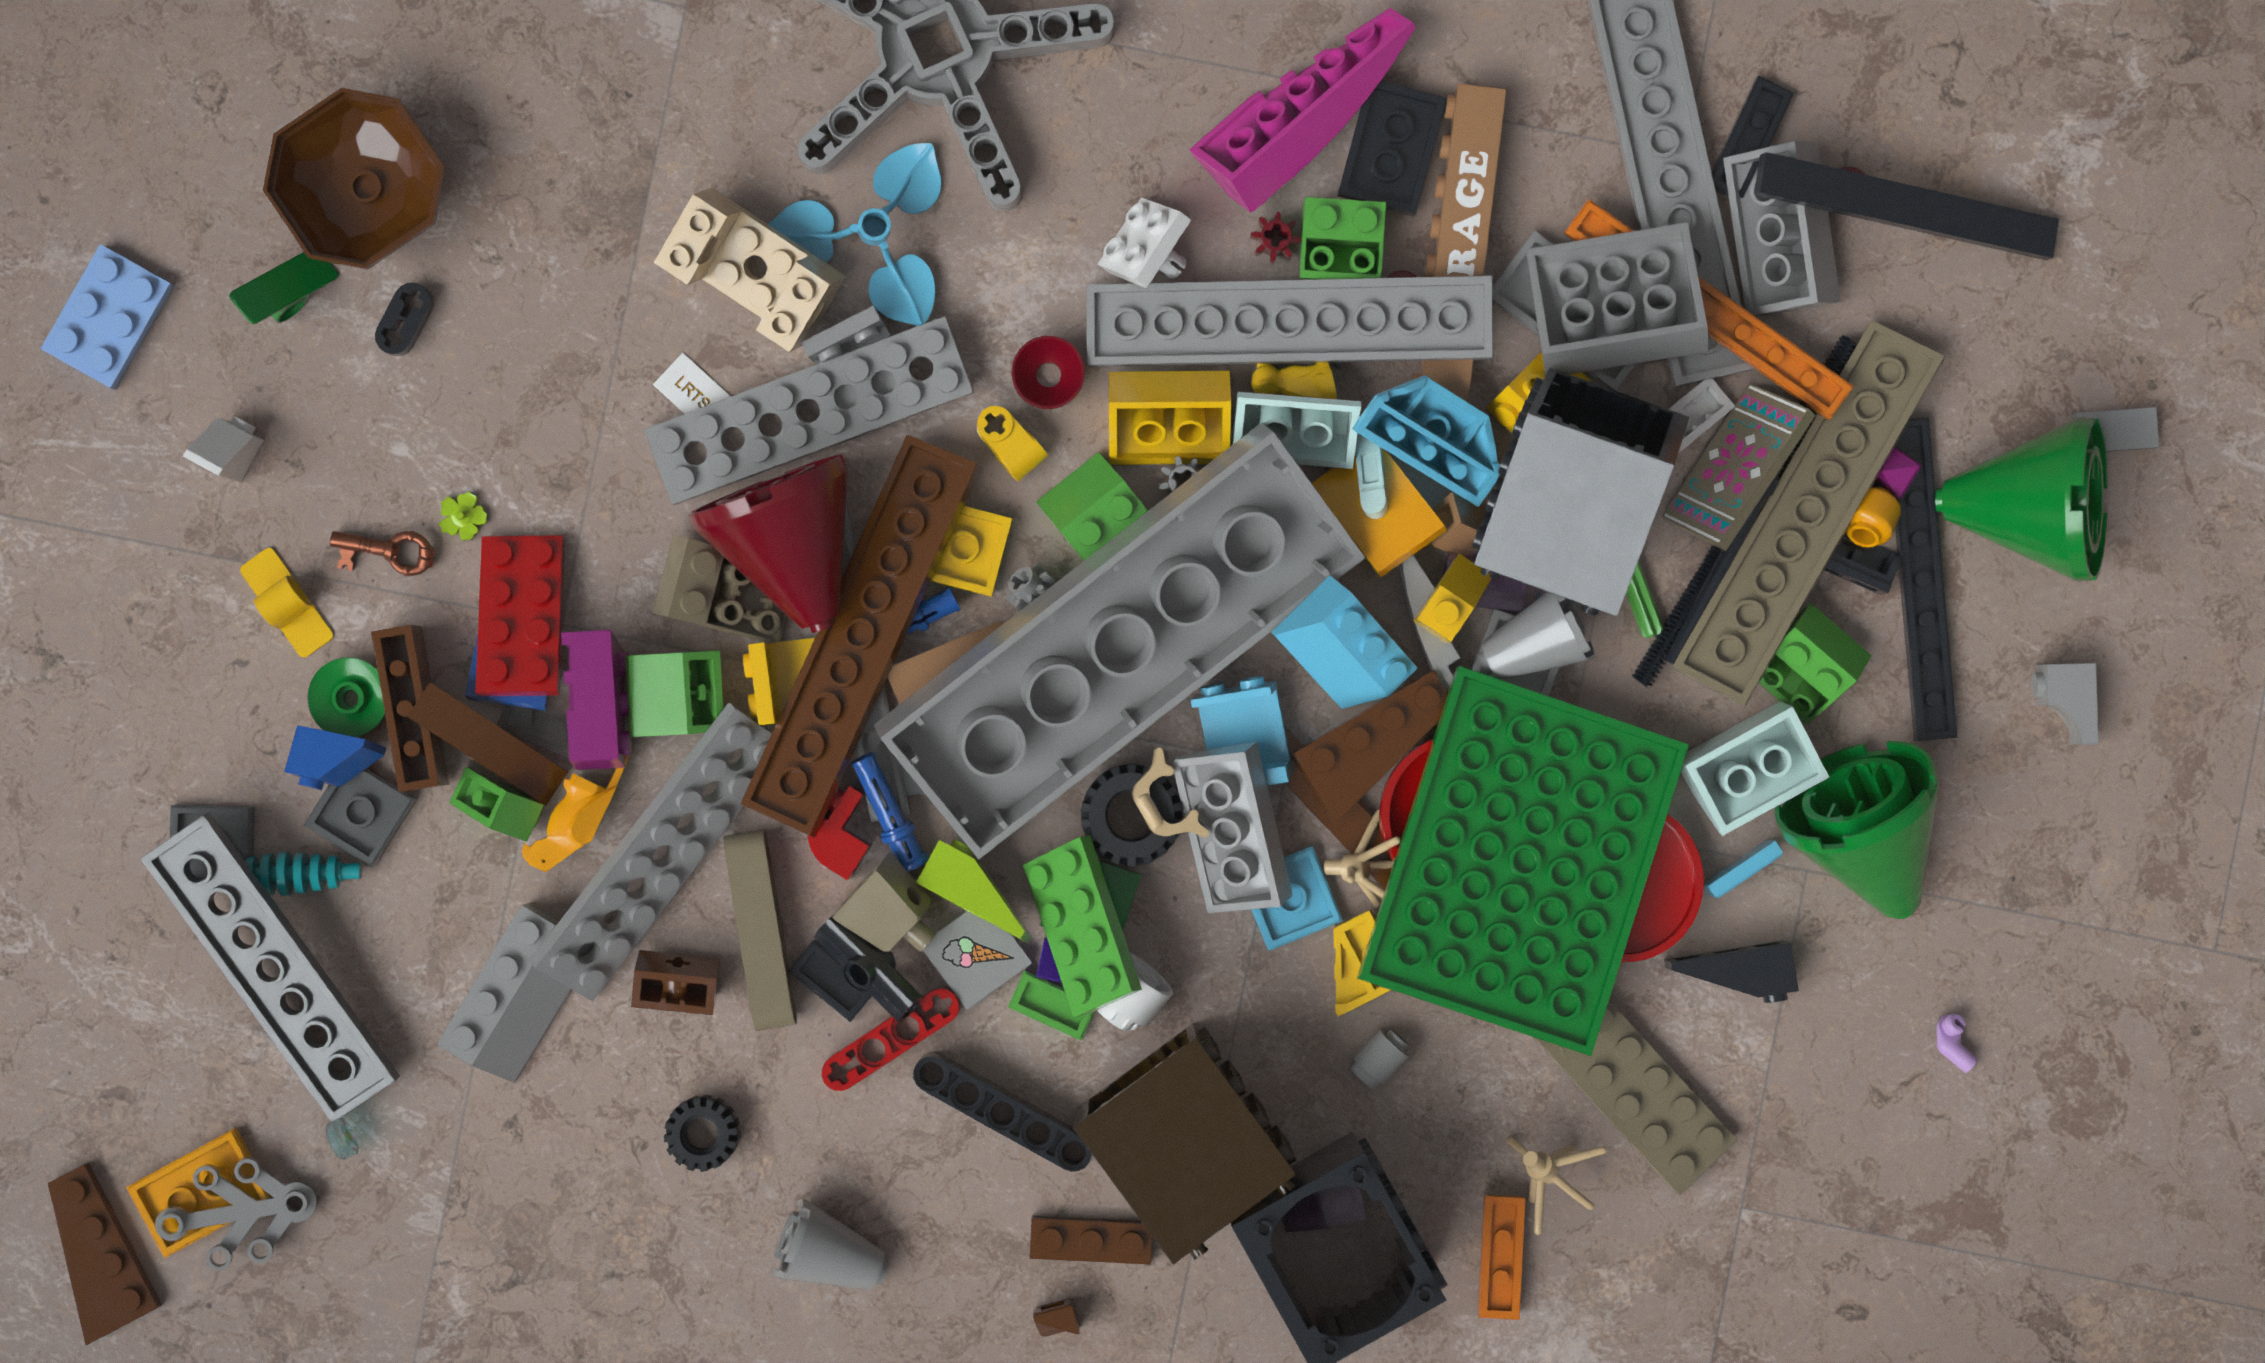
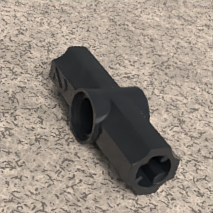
[814,915,924,1023]

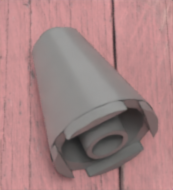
[1477,591,1596,680]
[771,1199,889,1290]

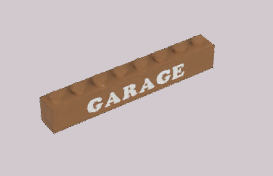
[1411,83,1506,402]

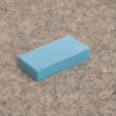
[1704,839,1783,898]

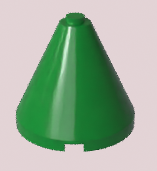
[1935,417,2108,582]
[1775,741,1939,919]

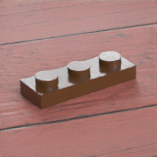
[1030,1216,1152,1265]

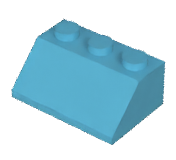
[1271,575,1417,709]

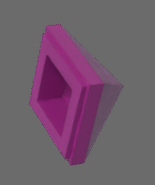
[1875,446,1922,499]

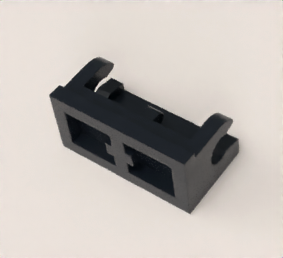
[1824,532,1902,595]

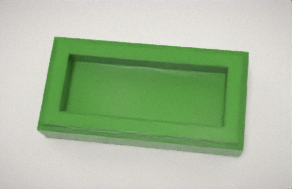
[1008,970,1094,1040]

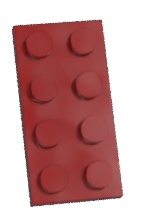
[475,535,565,696]

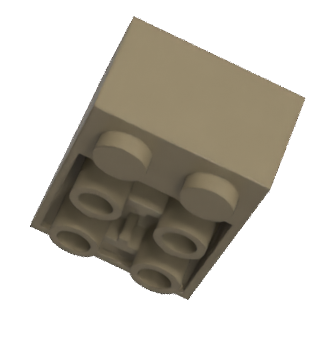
[652,535,787,643]

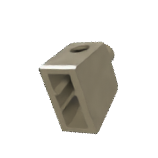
[832,852,936,952]

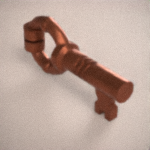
[330,530,435,577]

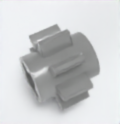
[1159,456,1197,492]
[1006,565,1057,611]

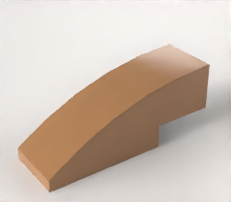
[887,621,1002,705]

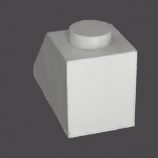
[183,416,264,482]

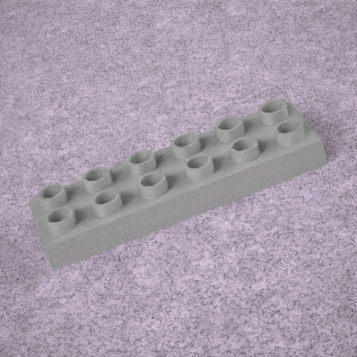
[874,423,1365,859]

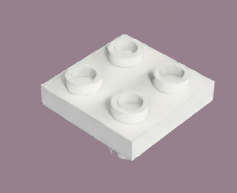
[1097,197,1191,288]

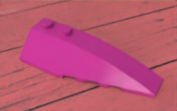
[1189,8,1416,213]

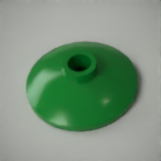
[307,657,385,737]

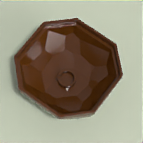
[263,88,446,270]

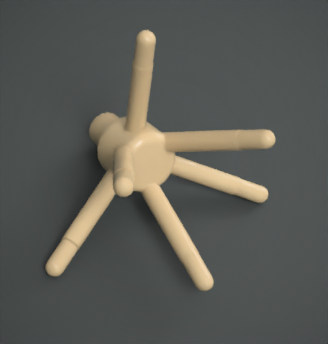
[1324,809,1401,910]
[1507,1137,1607,1235]

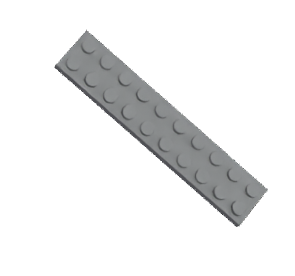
[1588,0,1754,387]
[1086,276,1493,367]

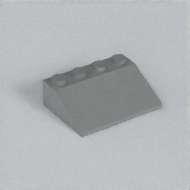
[1526,222,1708,376]

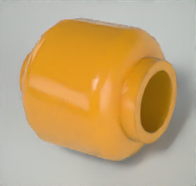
[1846,487,1901,548]

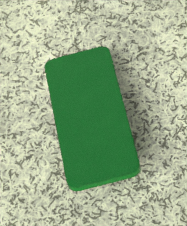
[229,252,338,324]

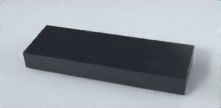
[1711,76,1794,198]

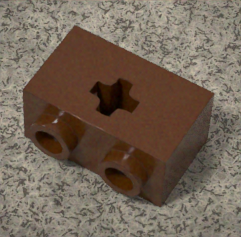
[631,950,720,1015]

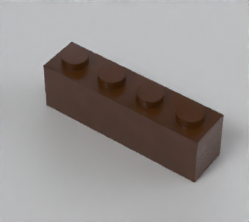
[371,625,449,792]

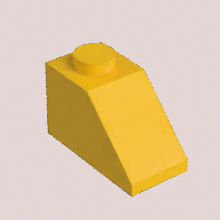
[1413,553,1492,644]

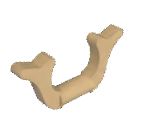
[1132,747,1209,838]

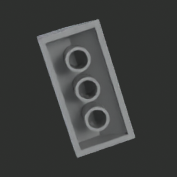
[1723,141,1841,316]
[437,902,594,1082]

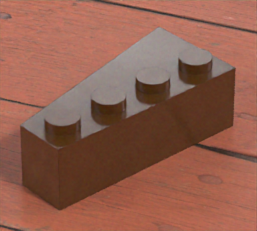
[1290,671,1448,824]

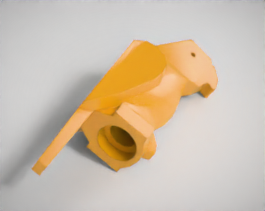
[522,748,633,872]

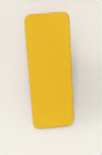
[240,548,333,658]

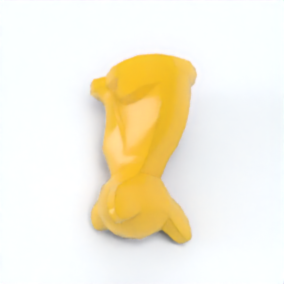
[1251,362,1337,399]

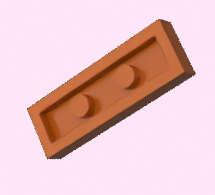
[1477,1194,1525,1320]

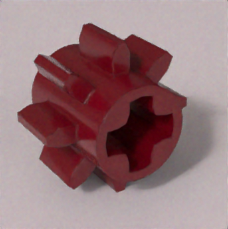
[1250,212,1301,265]

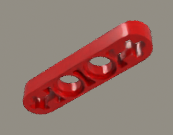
[821,987,960,1091]

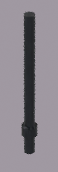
[1664,459,1787,665]

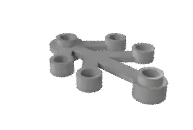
[155,1157,317,1271]

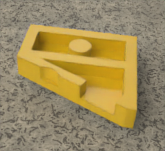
[1333,908,1391,1017]

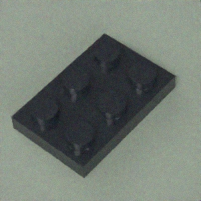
[1337,80,1447,217]

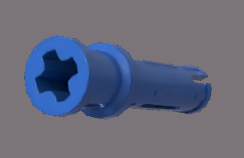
[851,752,930,872]

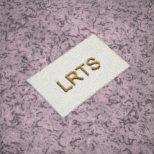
[653,352,731,414]

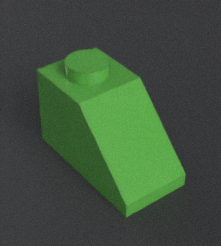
[449,767,544,842]

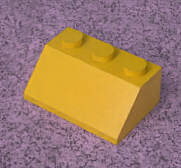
[1109,371,1231,465]

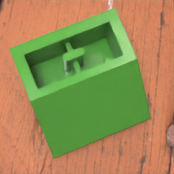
[1299,197,1386,280]
[1760,603,1872,725]
[625,650,724,737]

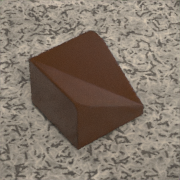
[1033,1298,1080,1337]

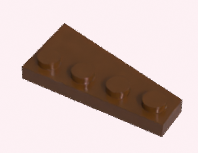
[48,1162,162,1345]

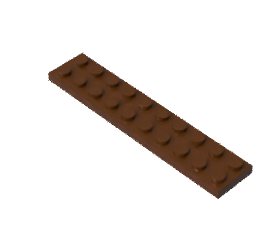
[740,435,981,838]

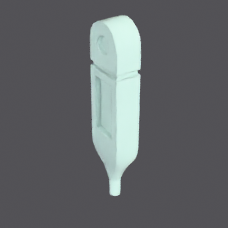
[1355,434,1388,519]

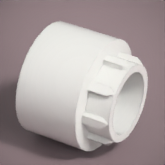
[1097,952,1173,1031]

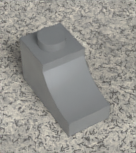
[2031,663,2099,745]

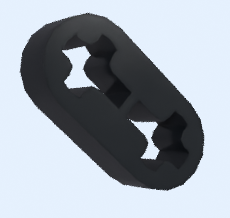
[375,283,434,356]

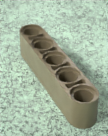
[724,829,797,1031]

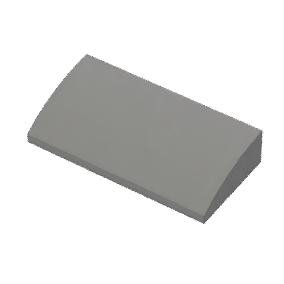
[1171,742,1293,913]

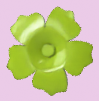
[439,491,488,541]

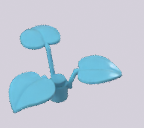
[768,143,941,326]

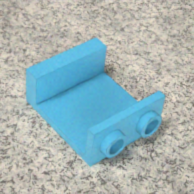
[1191,676,1294,785]

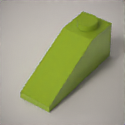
[916,839,1032,944]

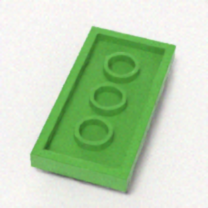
[1023,835,1142,1018]

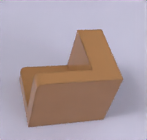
[1432,492,1486,559]

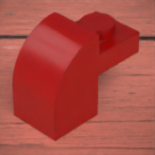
[808,785,872,881]

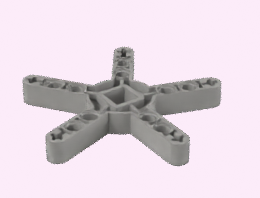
[797,0,1114,212]

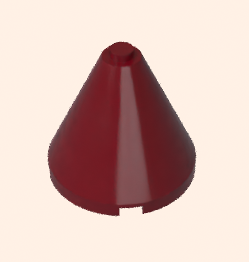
[689,454,848,633]

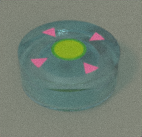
[326,1117,359,1160]

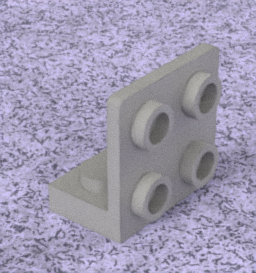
[801,306,896,409]

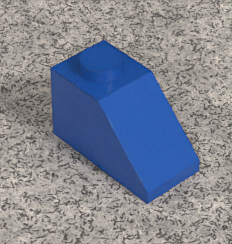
[284,725,387,791]

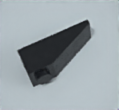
[1664,940,1799,1003]

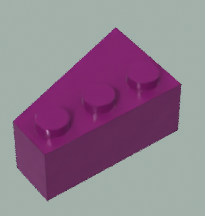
[561,630,632,770]

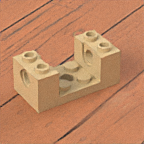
[654,188,847,352]

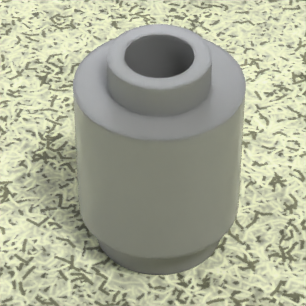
[1350,1029,1409,1090]

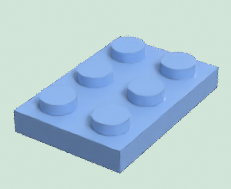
[40,244,175,390]

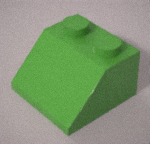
[1036,452,1148,561]

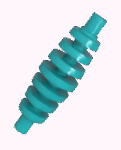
[245,851,362,896]

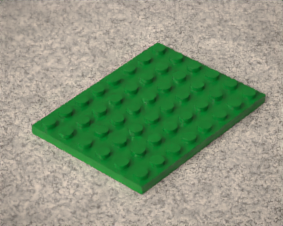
[1357,666,1689,1056]

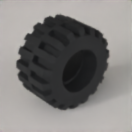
[1081,764,1182,866]

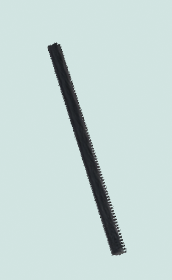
[1632,335,1857,688]

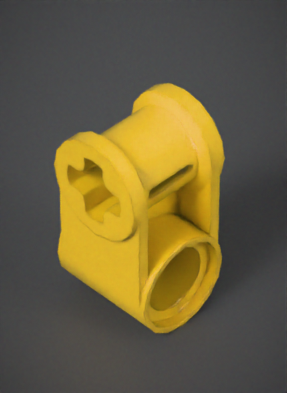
[977,406,1048,483]

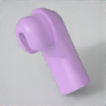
[1936,1013,1978,1073]

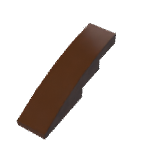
[407,682,568,806]

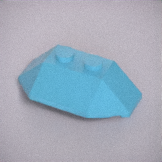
[1352,375,1500,507]

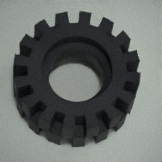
[664,1095,741,1172]

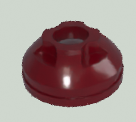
[1011,336,1085,410]

